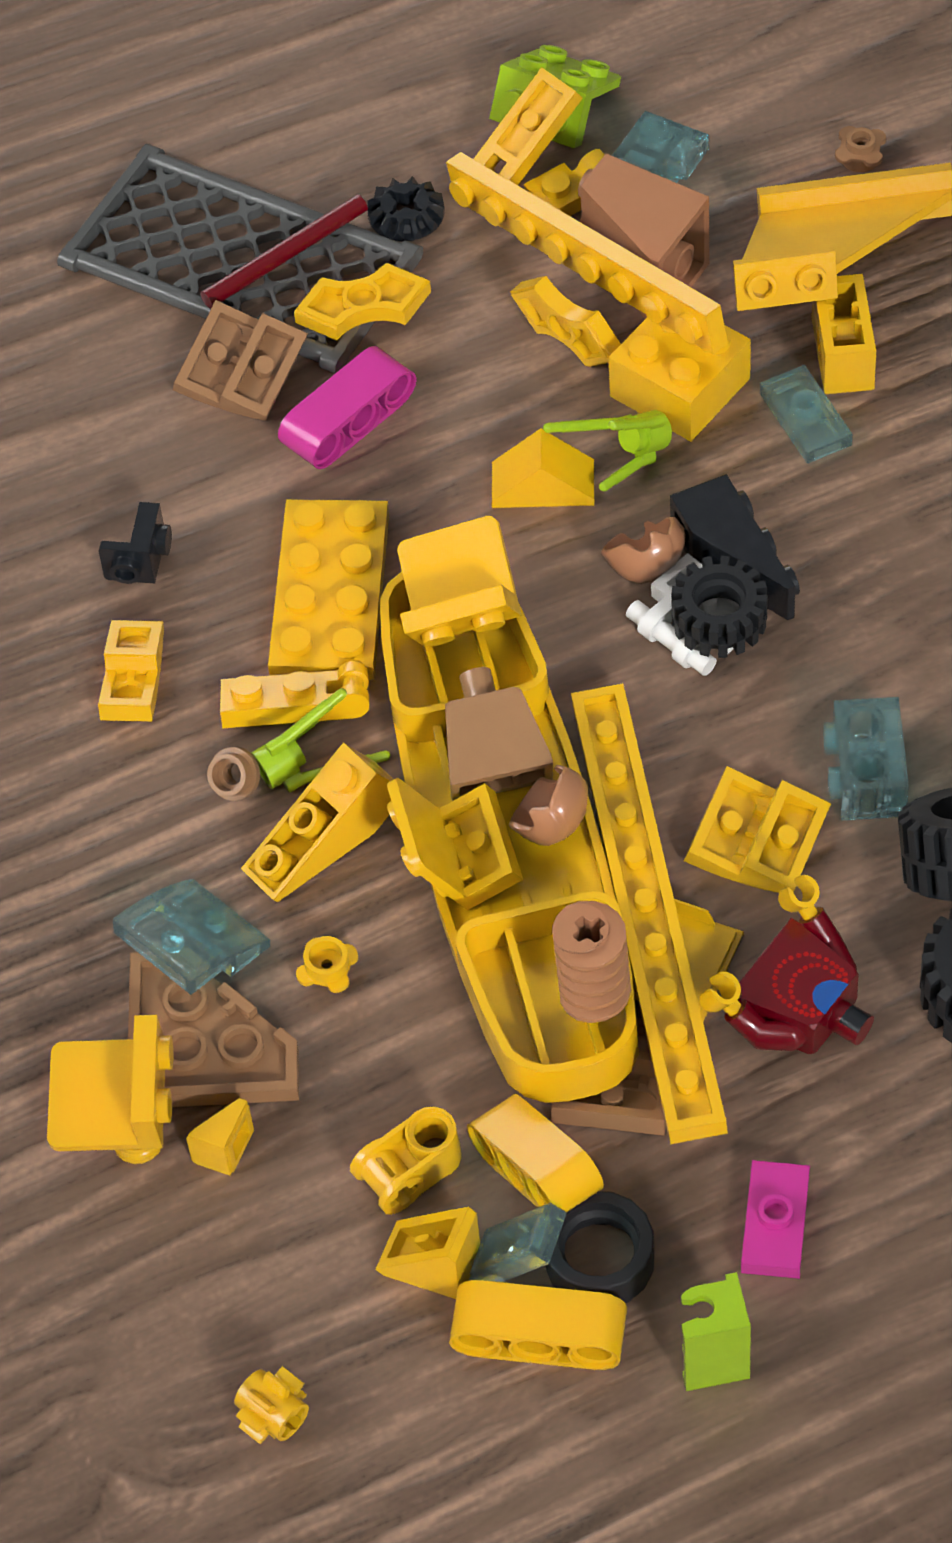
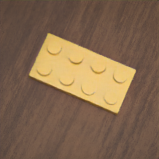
[268,499,389,680]

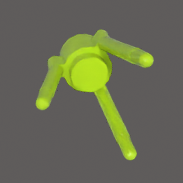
[543,410,672,492]
[250,688,391,793]

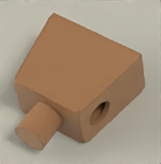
[445,667,553,801]

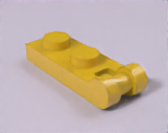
[474,67,583,185]
[220,661,370,728]

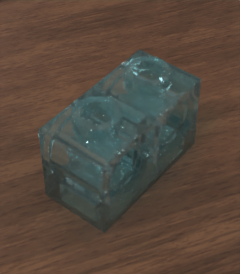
[823,697,909,821]

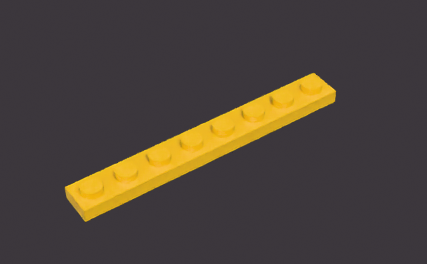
[446,152,728,355]

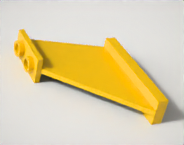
[733,162,952,311]

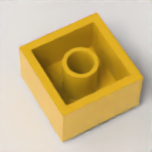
[608,317,751,442]

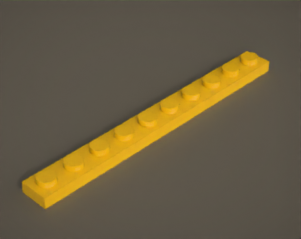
[571,683,728,1144]

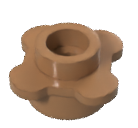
[835,126,886,172]

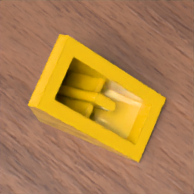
[492,428,594,508]
[375,1206,481,1299]

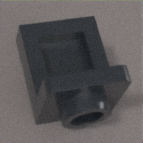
[98,502,172,584]

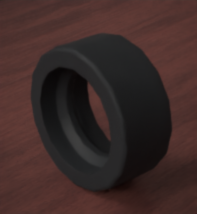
[543,1191,655,1303]

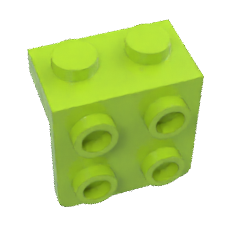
[489,45,621,148]

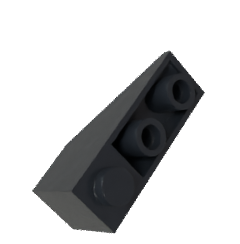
[670,474,800,620]

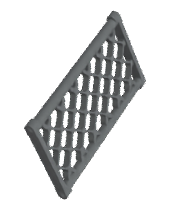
[57,144,423,374]

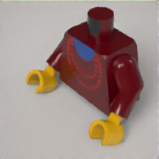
[700,875,874,1054]

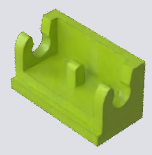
[681,1272,751,1391]

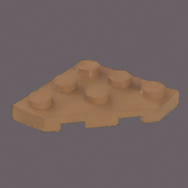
[128,950,299,1107]

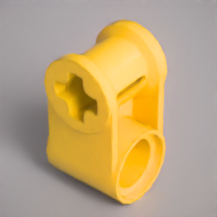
[350,1107,462,1215]

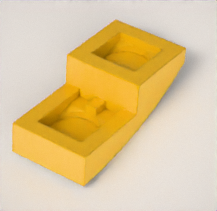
[98,620,164,722]

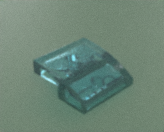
[113,879,270,995]

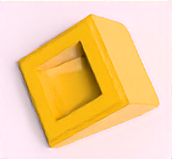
[186,1098,254,1176]

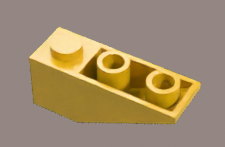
[241,742,394,902]

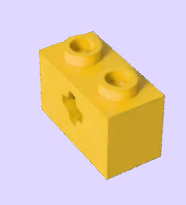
[812,274,876,395]

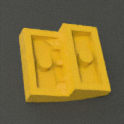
[683,766,831,893]

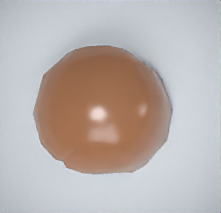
[601,517,685,584]
[508,765,588,846]

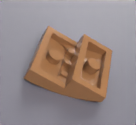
[173,300,308,421]
[551,1018,666,1136]

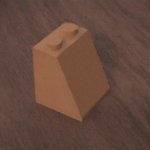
[578,154,710,319]

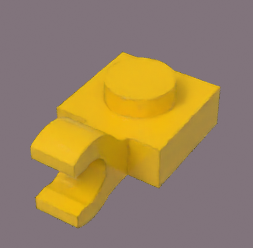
[523,149,605,216]

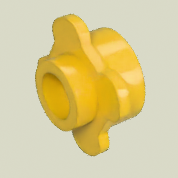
[296,936,358,993]

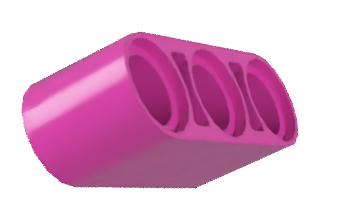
[278,346,417,469]

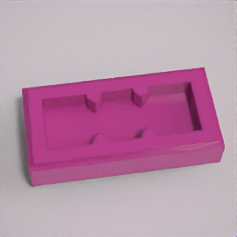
[741,1160,810,1279]

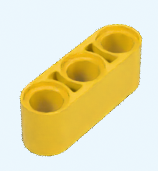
[467,1094,604,1220]
[449,1280,627,1370]

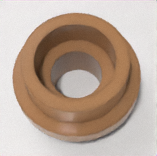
[207,747,260,801]

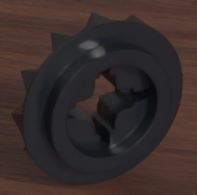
[367,176,445,241]

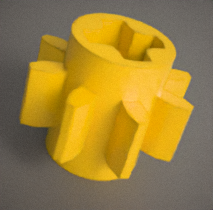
[234,1366,309,1444]

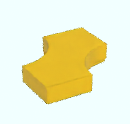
[294,263,431,340]
[510,276,621,367]

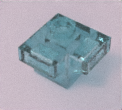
[612,111,709,183]

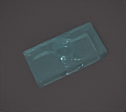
[760,365,853,464]
[469,1203,567,1282]

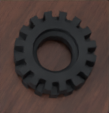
[671,556,768,658]

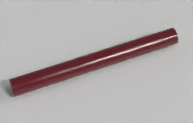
[200,194,368,309]

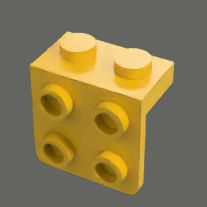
[397,516,522,647]
[387,777,523,910]
[47,1015,174,1151]

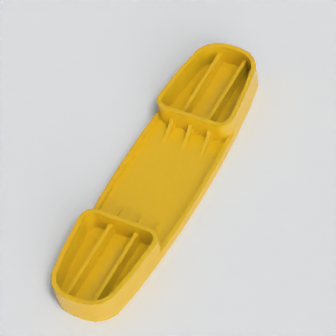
[380,571,639,1103]

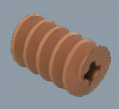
[552,901,631,1023]

